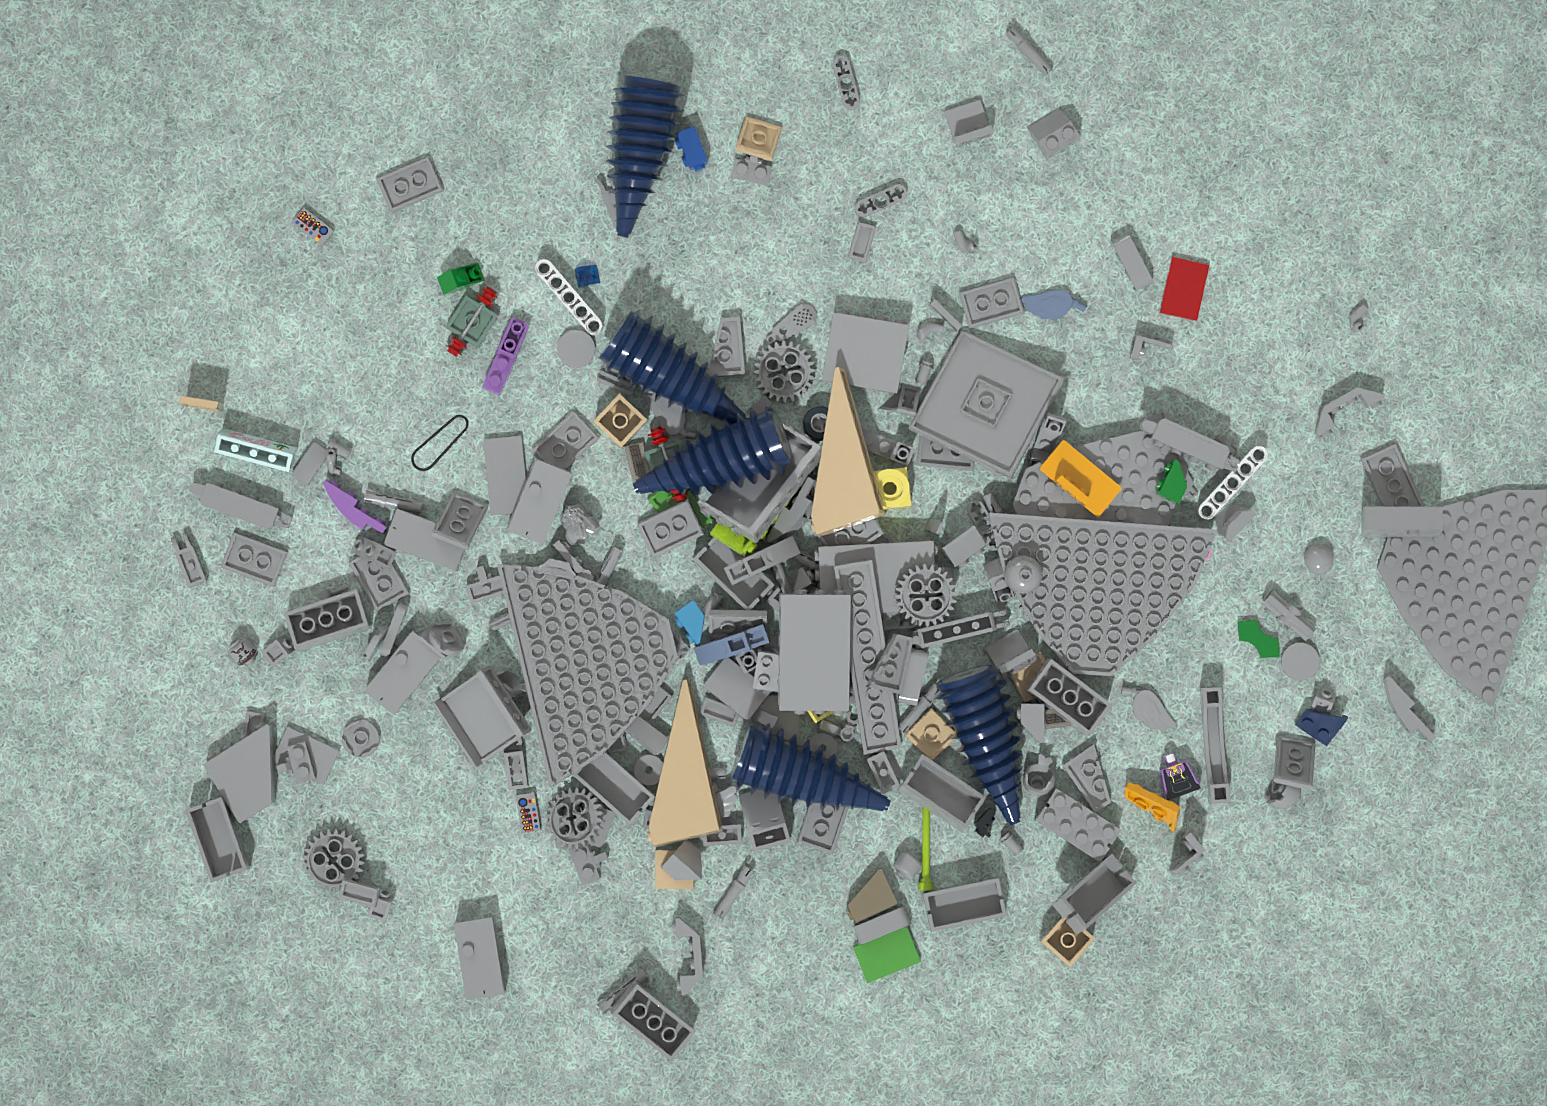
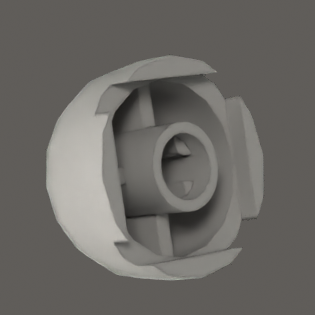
[1004,555,1043,594]
[1264,781,1301,809]

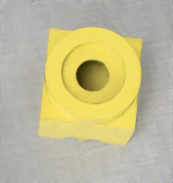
[874,467,911,510]

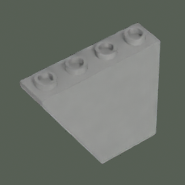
[203,722,275,823]

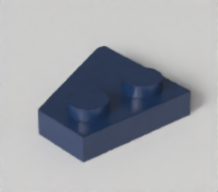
[1295,708,1348,746]

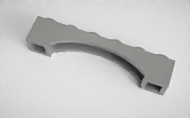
[1199,687,1231,804]

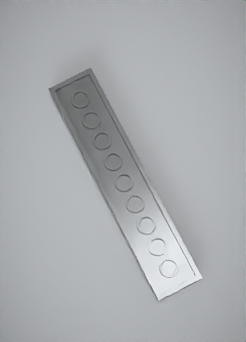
[833,559,902,754]

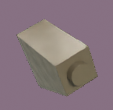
[846,868,898,923]

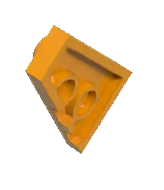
[1124,782,1181,832]

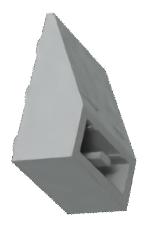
[738,789,791,852]

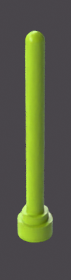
[918,806,933,891]

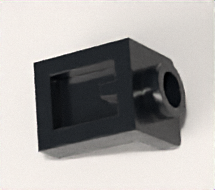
[973,807,996,838]

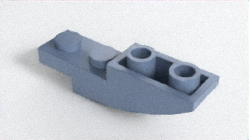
[694,624,771,665]

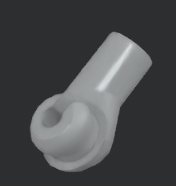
[953,230,978,254]
[1349,304,1368,332]

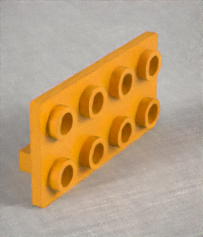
[1039,440,1122,517]

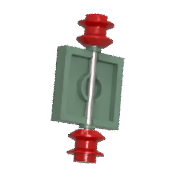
[445,286,498,357]
[644,426,689,502]

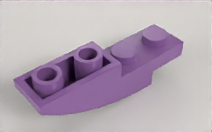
[482,317,530,396]
[323,480,388,534]

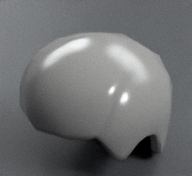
[1304,544,1334,575]

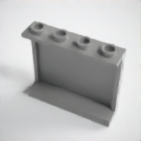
[822,310,910,394]
[433,665,532,768]

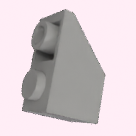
[983,558,1015,605]

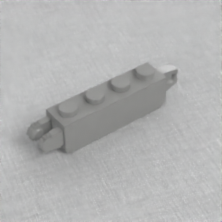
[1139,418,1240,472]
[189,481,292,530]
[911,610,1010,649]

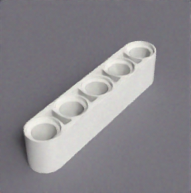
[535,259,603,336]
[1197,446,1268,520]

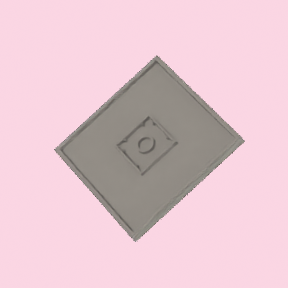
[909,330,1064,479]

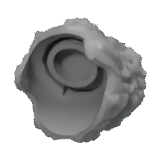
[560,503,600,545]

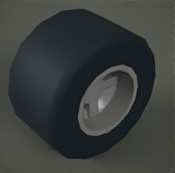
[803,406,828,441]

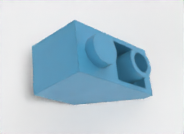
[674,600,705,645]

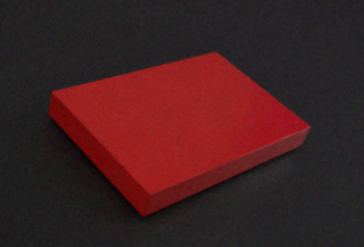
[1159,257,1210,321]

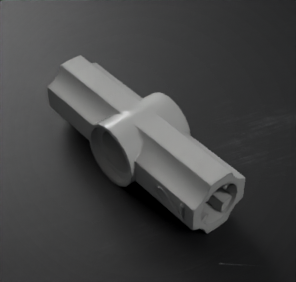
[1262,591,1316,641]

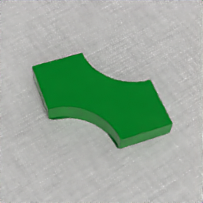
[1237,620,1280,658]

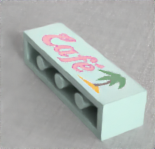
[214,428,297,472]

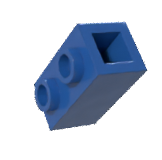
[674,126,708,172]

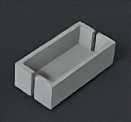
[693,537,775,611]
[572,752,656,826]
[898,754,986,833]
[1034,788,1121,863]
[185,797,250,883]
[1052,854,1137,934]
[922,877,1007,932]

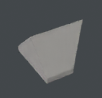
[878,384,921,417]
[661,839,702,880]

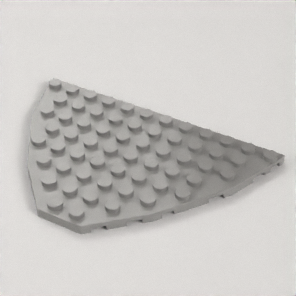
[1012,431,1202,526]
[1377,490,1547,707]
[989,513,1218,676]
[497,564,678,787]

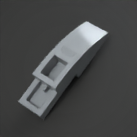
[766,477,817,544]
[723,536,800,586]
[1383,675,1436,742]

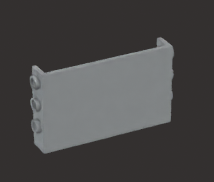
[698,421,822,543]
[814,540,939,613]
[778,589,851,714]

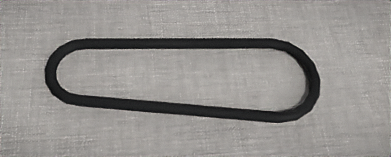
[411,415,469,471]

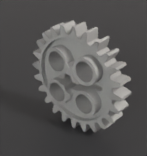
[753,340,815,403]
[894,564,957,627]
[545,787,605,851]
[302,829,365,892]

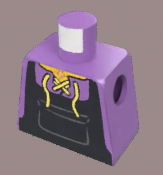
[1159,753,1201,800]

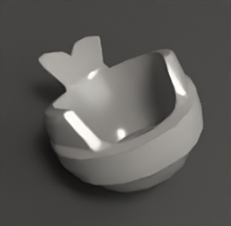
[496,670,527,699]
[1023,754,1055,796]

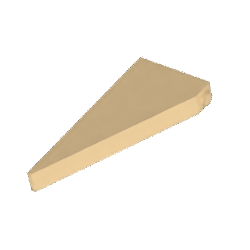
[811,367,886,536]
[647,679,723,847]

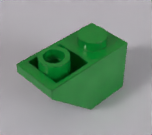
[437,263,485,295]
[1155,459,1187,504]

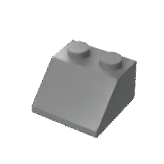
[1027,108,1081,160]
[941,526,986,568]
[1015,704,1044,743]

